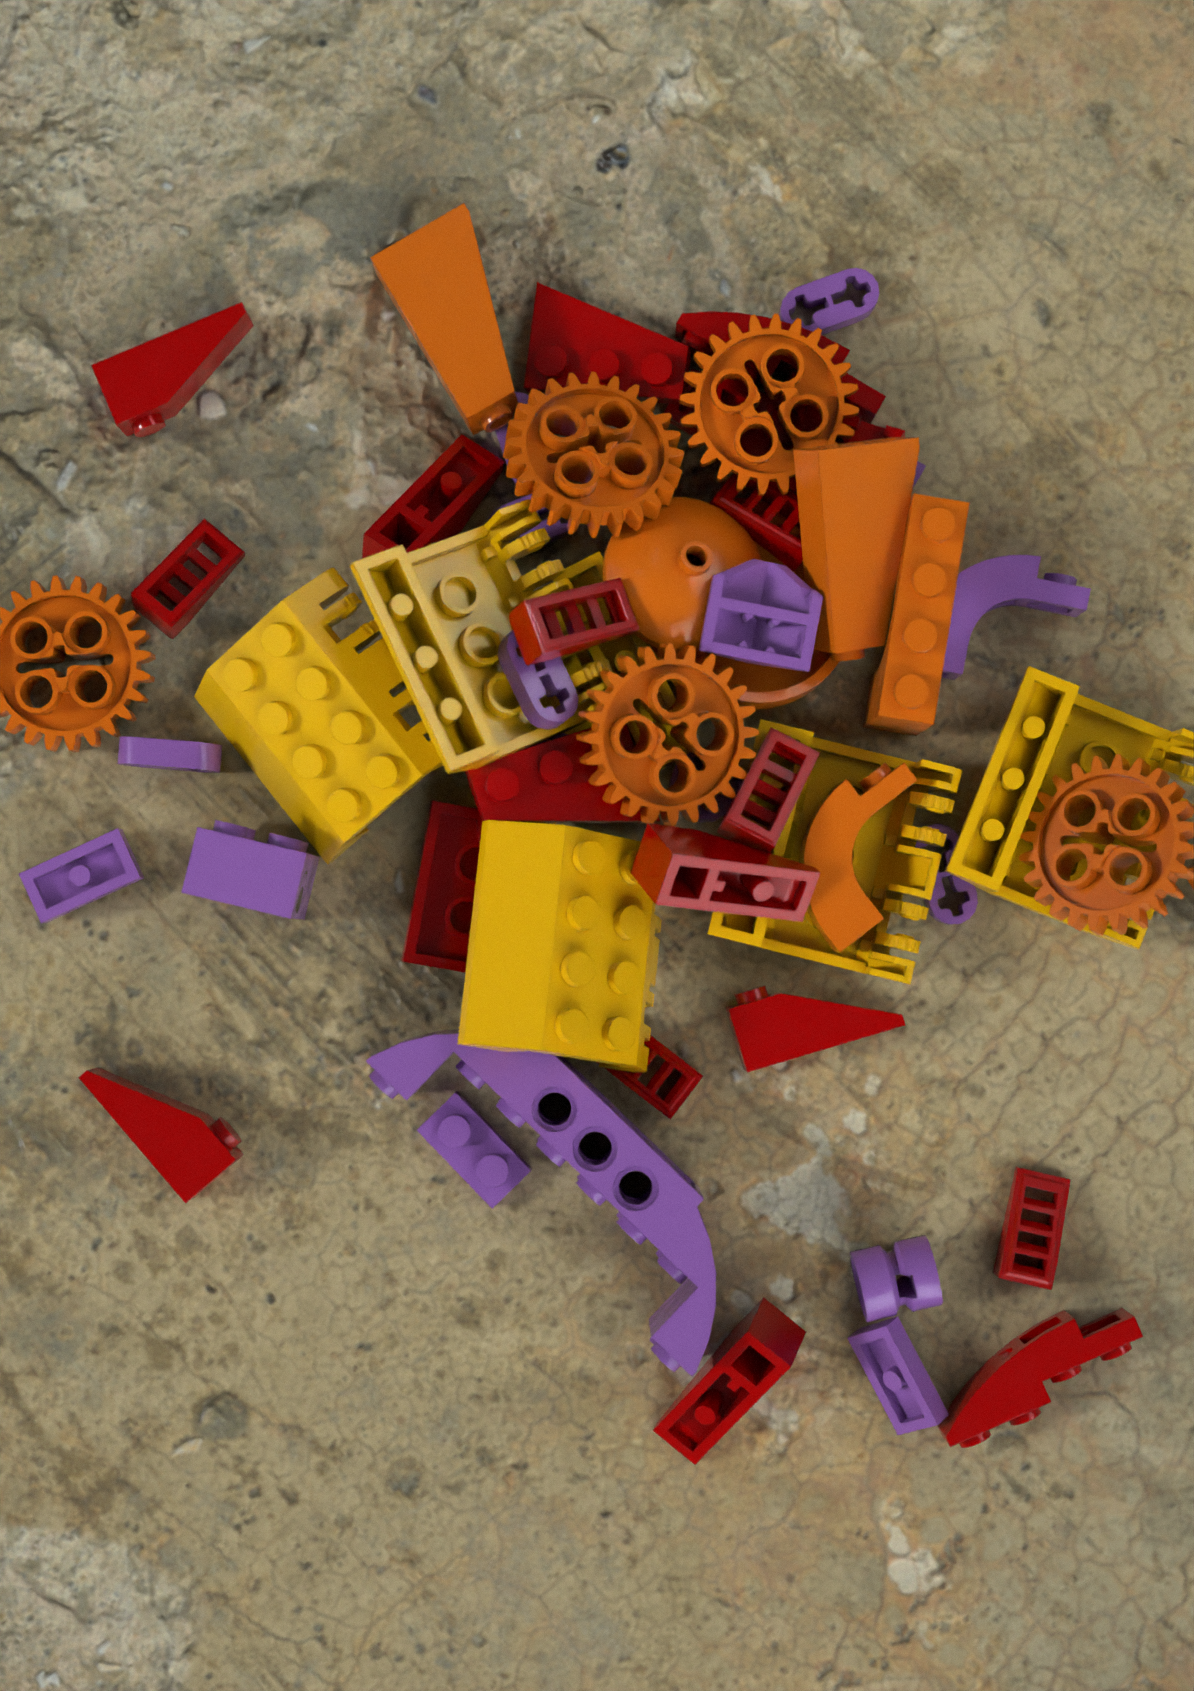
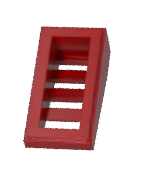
[710,474,803,572]
[131,518,245,640]
[509,577,639,665]
[717,727,820,853]
[597,1035,703,1119]
[992,1167,1071,1290]

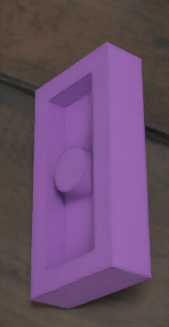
[19,828,144,923]
[417,1091,532,1208]
[847,1316,949,1435]

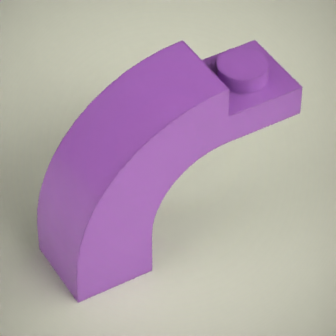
[942,555,1091,680]

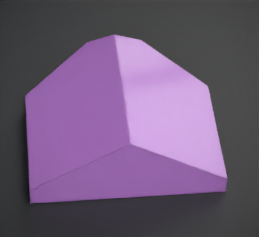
[699,559,823,672]

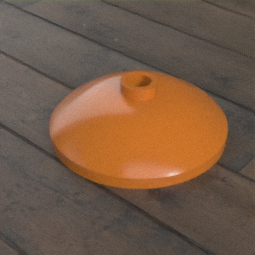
[603,497,762,655]

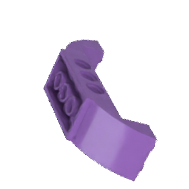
[366,1029,716,1376]

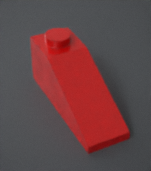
[91,302,254,437]
[362,434,505,559]
[631,823,820,922]
[725,985,905,1073]
[78,1068,244,1203]
[653,1297,806,1465]

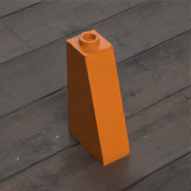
[370,203,518,436]
[793,437,920,661]

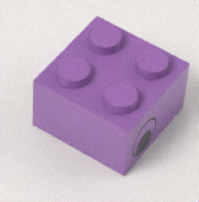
[181,820,320,920]

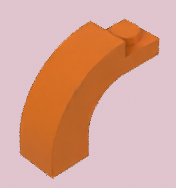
[799,762,917,953]

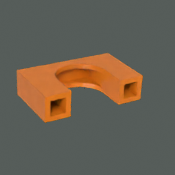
[863,493,970,736]

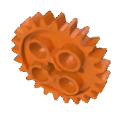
[680,313,859,496]
[503,372,684,538]
[0,575,156,753]
[576,643,759,826]
[1019,754,1194,936]

